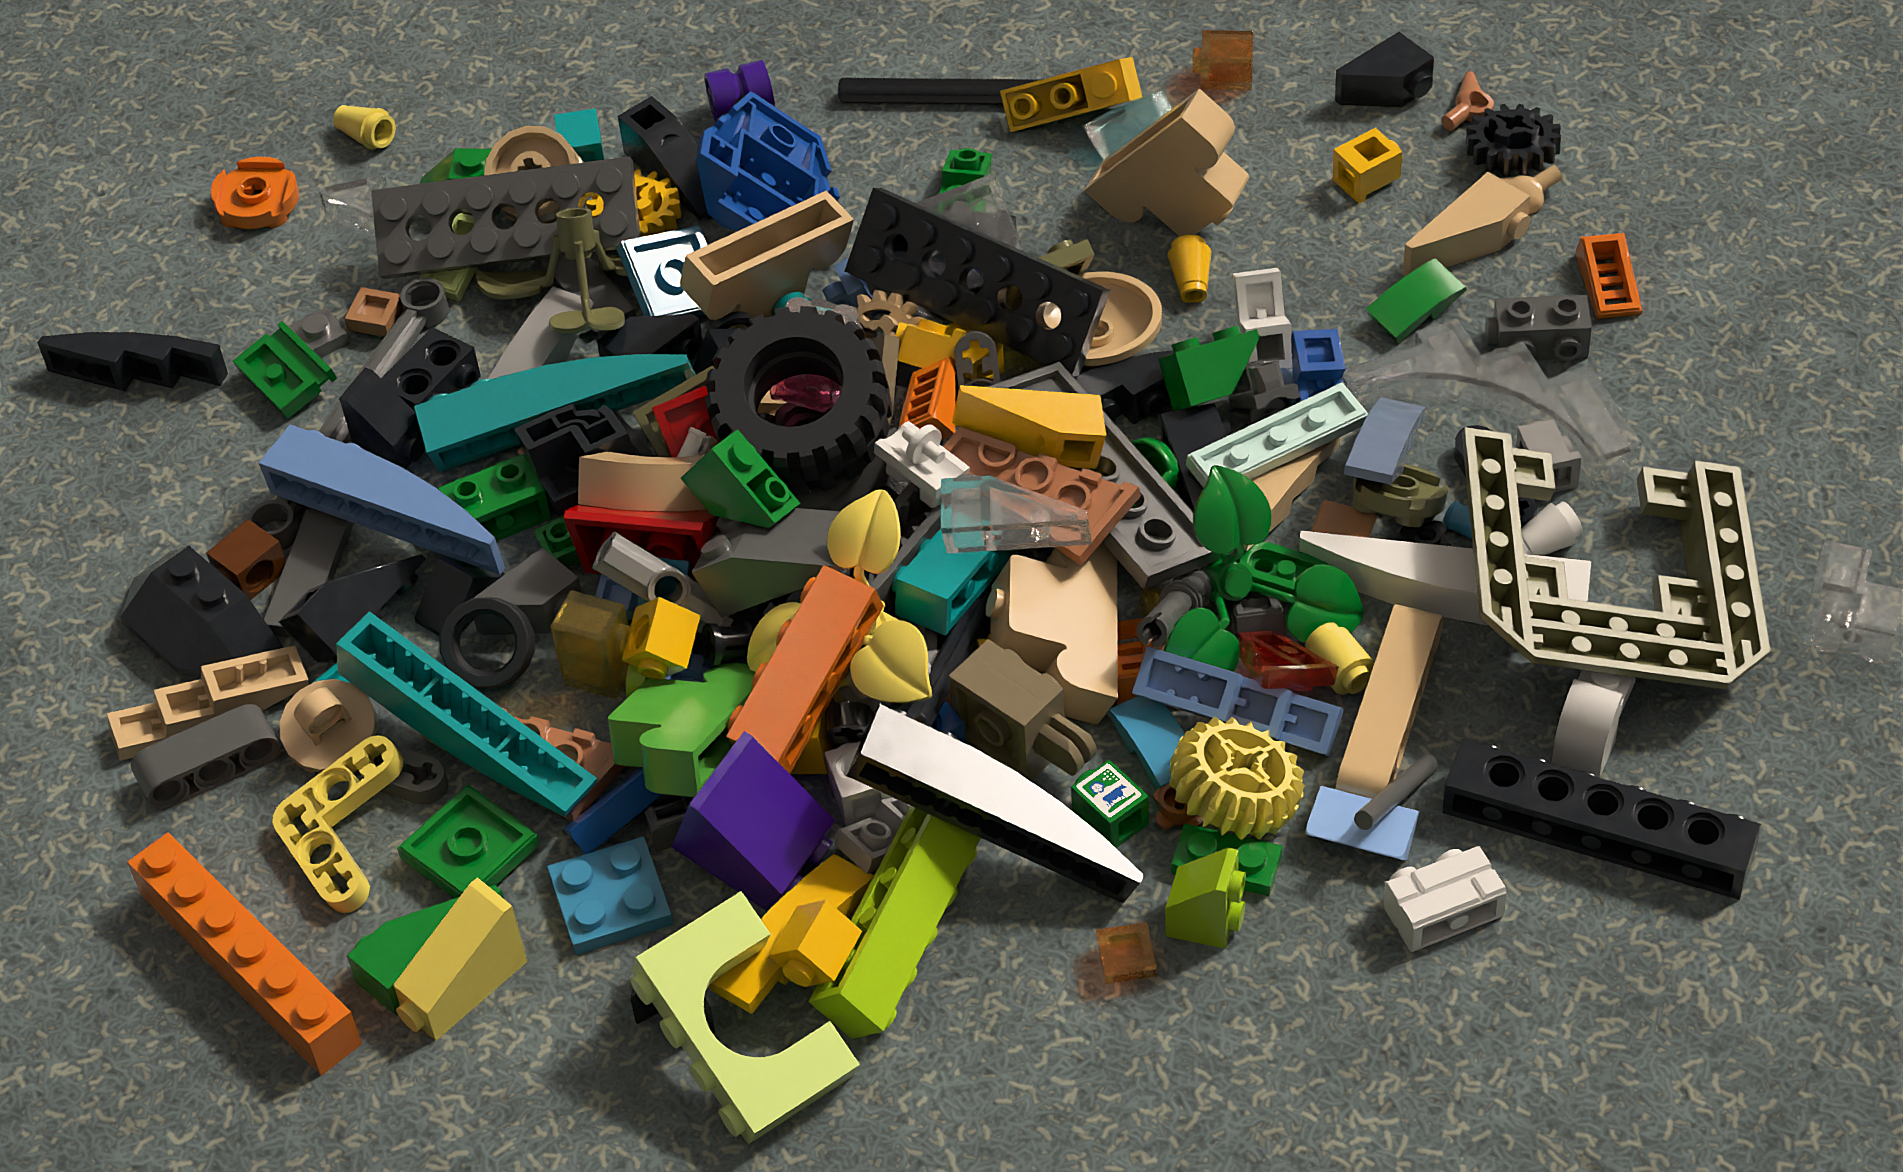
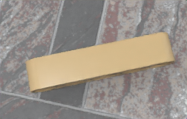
[1335,604,1444,799]

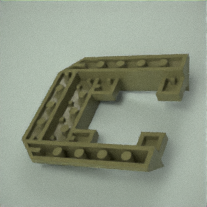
[1462,427,1771,689]

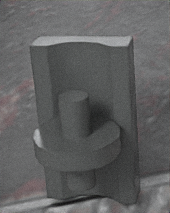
[1228,360,1300,425]

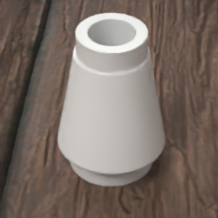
[1521,501,1583,556]

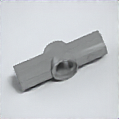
[592,532,735,633]

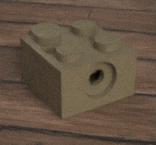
[949,639,1097,781]

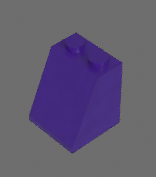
[671,731,835,912]

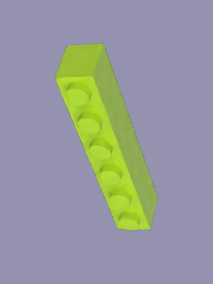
[809,806,981,1039]

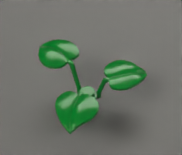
[1163,465,1364,672]

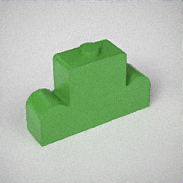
[608,663,756,797]

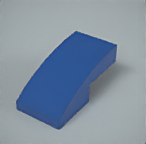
[1291,329,1346,404]

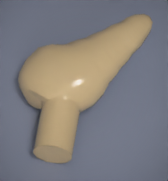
[1502,165,1563,214]

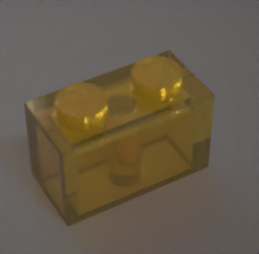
[550,590,631,699]

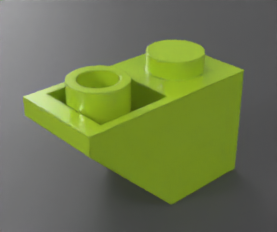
[1165,848,1246,949]

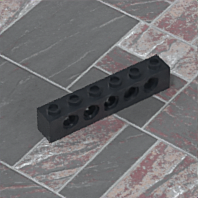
[1442,739,1761,900]

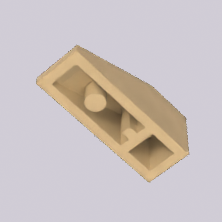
[1403,172,1531,276]

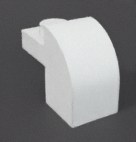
[1233,268,1292,369]
[1552,670,1636,778]

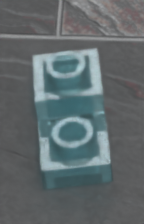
[1083,91,1173,161]

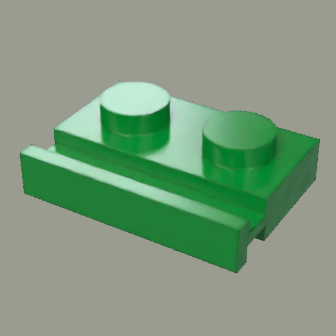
[232,321,338,419]

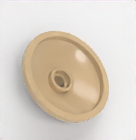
[1044,272,1162,367]

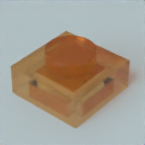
[1096,922,1157,984]

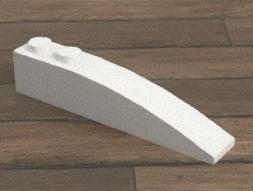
[1299,531,1591,625]

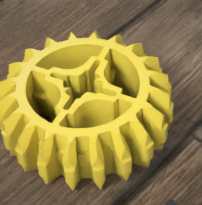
[1169,717,1305,840]

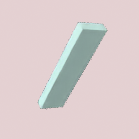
[1186,382,1368,488]

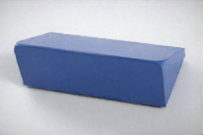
[563,767,663,854]

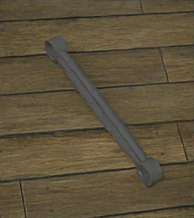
[247,278,449,550]

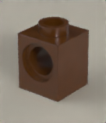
[206,519,286,601]

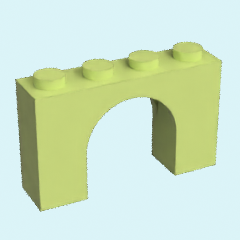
[630,891,860,1145]

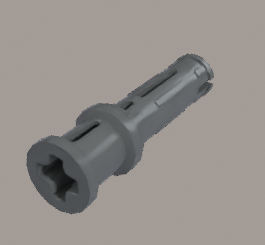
[1137,569,1213,647]

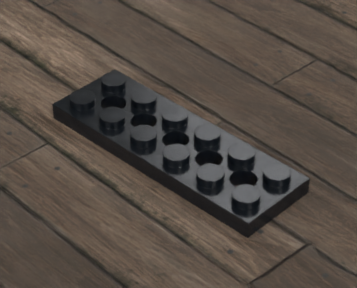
[844,188,1110,376]

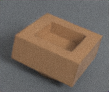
[344,287,403,337]

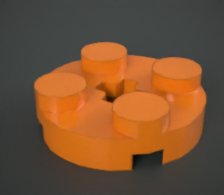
[211,156,299,229]

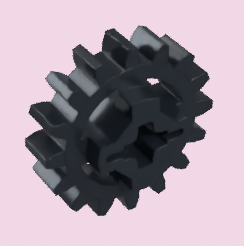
[1466,104,1561,176]

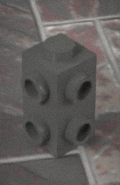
[1485,295,1592,362]

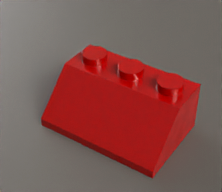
[563,504,720,582]

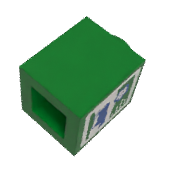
[1071,760,1149,848]

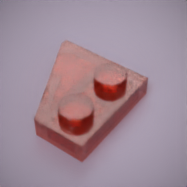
[1237,630,1339,691]

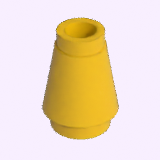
[1167,235,1212,303]

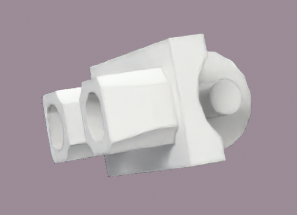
[874,421,970,508]

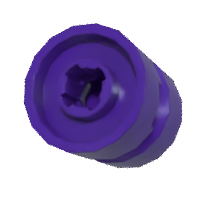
[704,60,775,123]

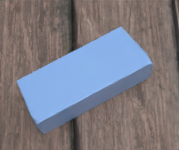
[1305,786,1420,860]

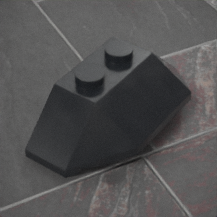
[120,546,284,677]

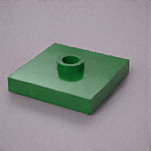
[397,784,540,899]

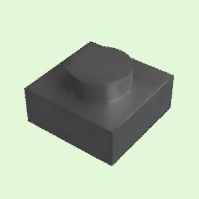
[288,307,349,358]

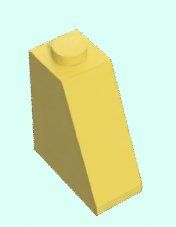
[393,877,527,1041]

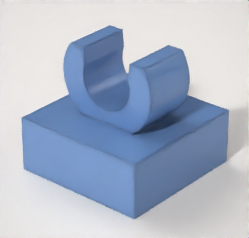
[822,257,881,317]

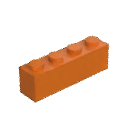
[726,565,884,774]

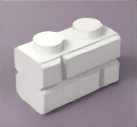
[1384,846,1507,952]

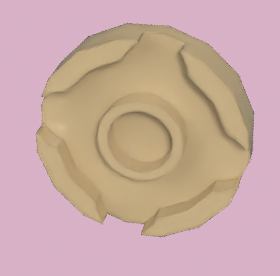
[280,679,379,774]

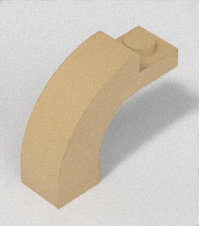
[578,452,707,511]

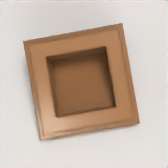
[1310,500,1377,538]

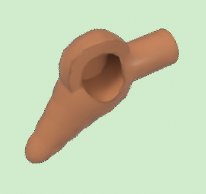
[1441,71,1494,131]

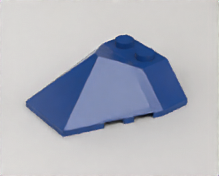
[696,91,840,232]

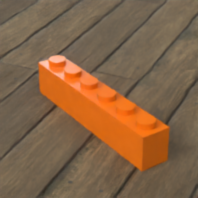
[127,832,362,1076]

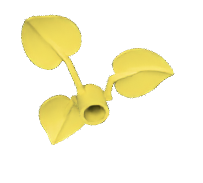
[747,490,932,703]

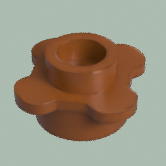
[1154,783,1203,830]

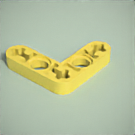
[272,735,404,913]

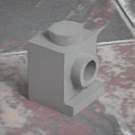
[1516,419,1582,492]

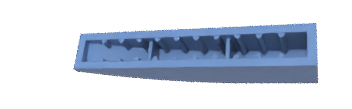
[259,424,505,575]

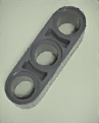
[131,704,281,810]

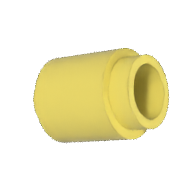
[1305,623,1374,695]

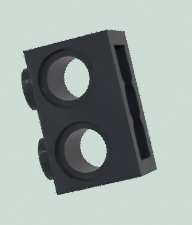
[381,327,481,411]

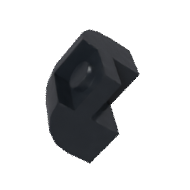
[514,404,636,516]

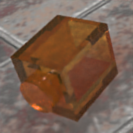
[1193,30,1253,90]

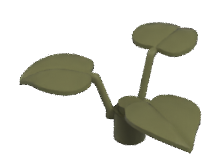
[475,208,627,334]

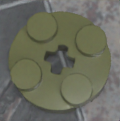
[1351,464,1448,527]

